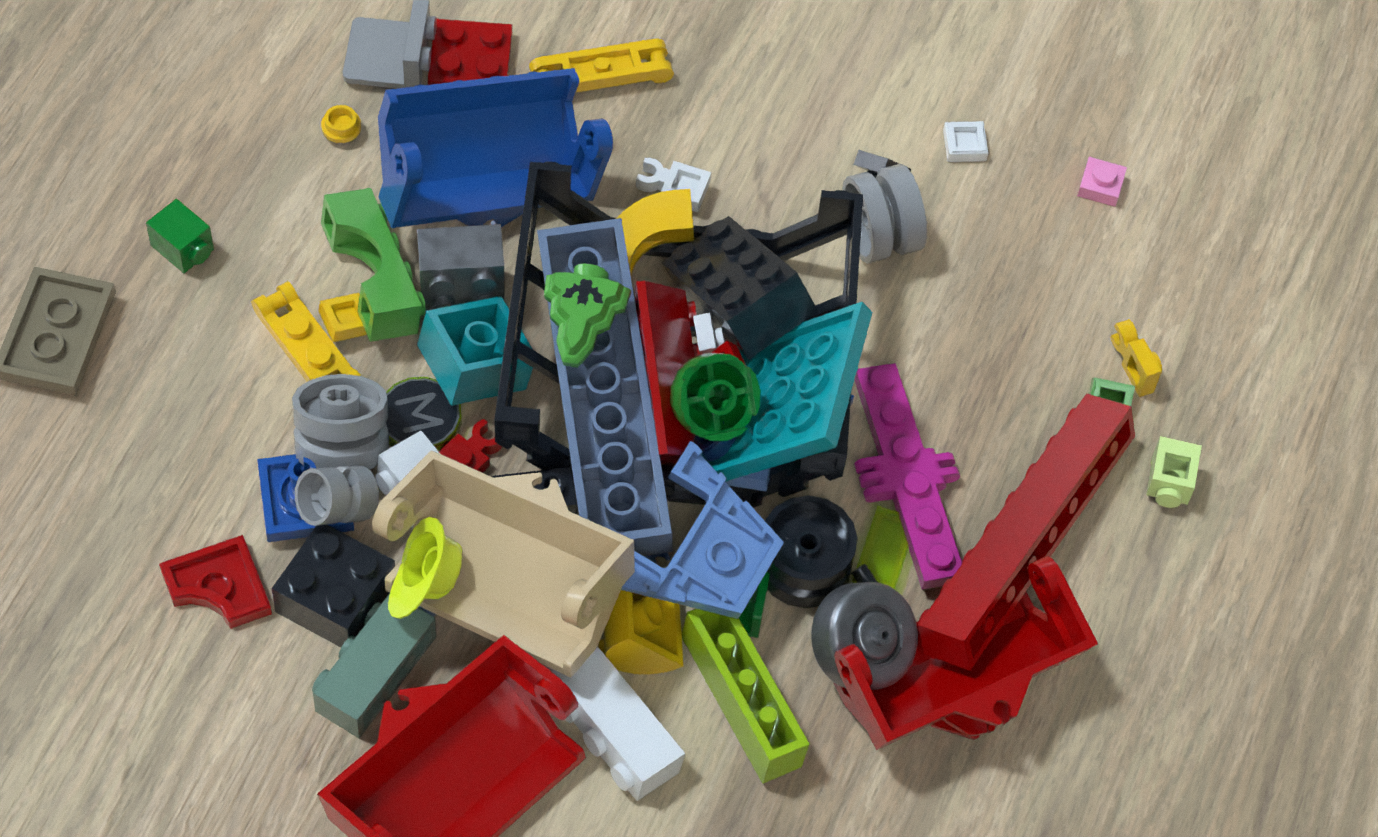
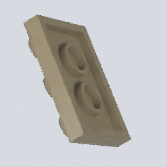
[0,267,116,396]

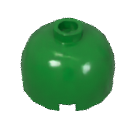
[670,353,761,441]

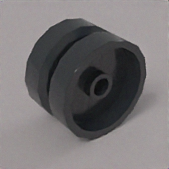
[765,495,858,608]

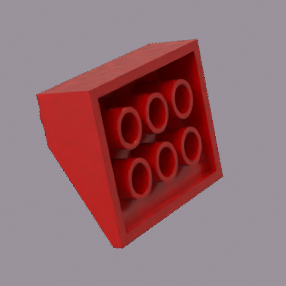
[634,280,700,466]

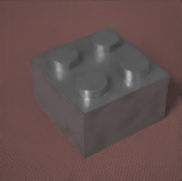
[417,224,505,316]

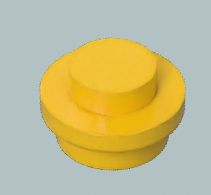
[321,105,361,143]

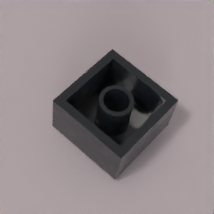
[271,525,395,647]

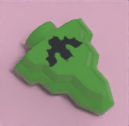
[544,263,631,368]

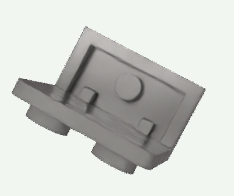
[343,0,437,88]

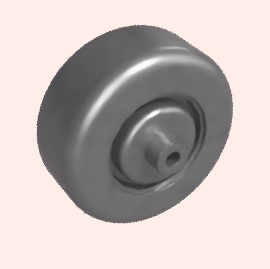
[811,582,918,690]

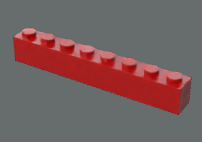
[918,393,1135,670]

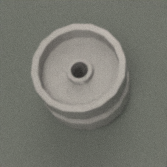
[842,164,927,264]
[292,374,389,469]

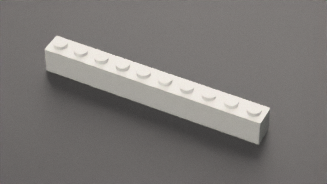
[375,431,685,801]

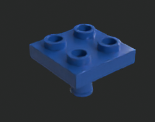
[257,454,354,542]

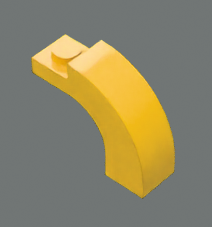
[616,189,694,281]

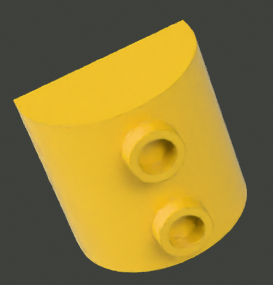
[598,590,684,675]

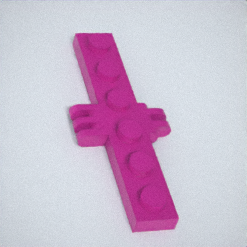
[854,363,962,590]

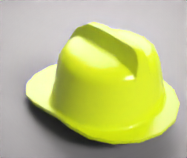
[388,517,462,619]

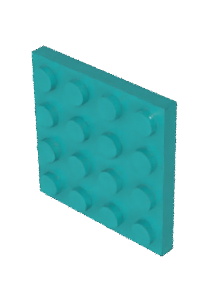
[707,301,873,482]

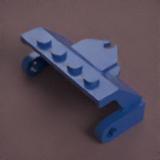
[378,68,613,228]

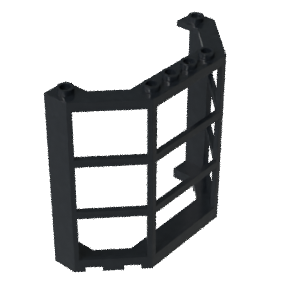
[494,161,863,508]

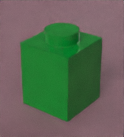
[146,198,214,274]

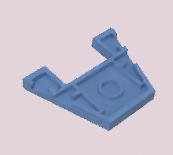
[621,441,784,619]

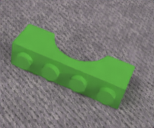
[321,188,426,342]

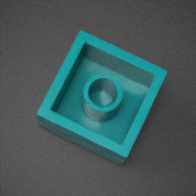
[417,296,533,406]

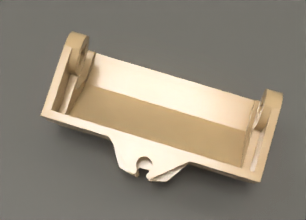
[372,450,635,678]

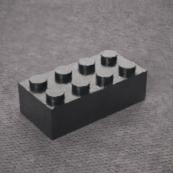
[662,216,818,360]

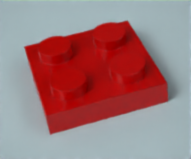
[427,19,513,85]

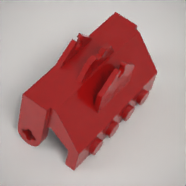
[833,556,1098,750]
[317,635,586,837]

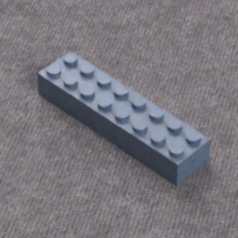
[537,218,673,556]

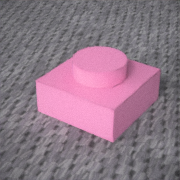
[1077,157,1127,207]

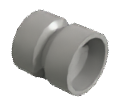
[295,465,379,526]

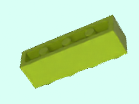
[682,608,809,784]

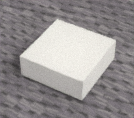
[943,121,988,162]

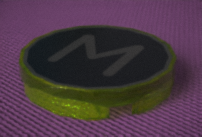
[386,377,462,452]

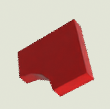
[159,535,272,629]

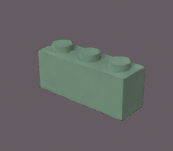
[312,594,437,739]

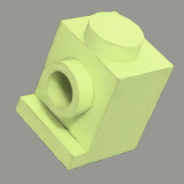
[1146,436,1202,508]

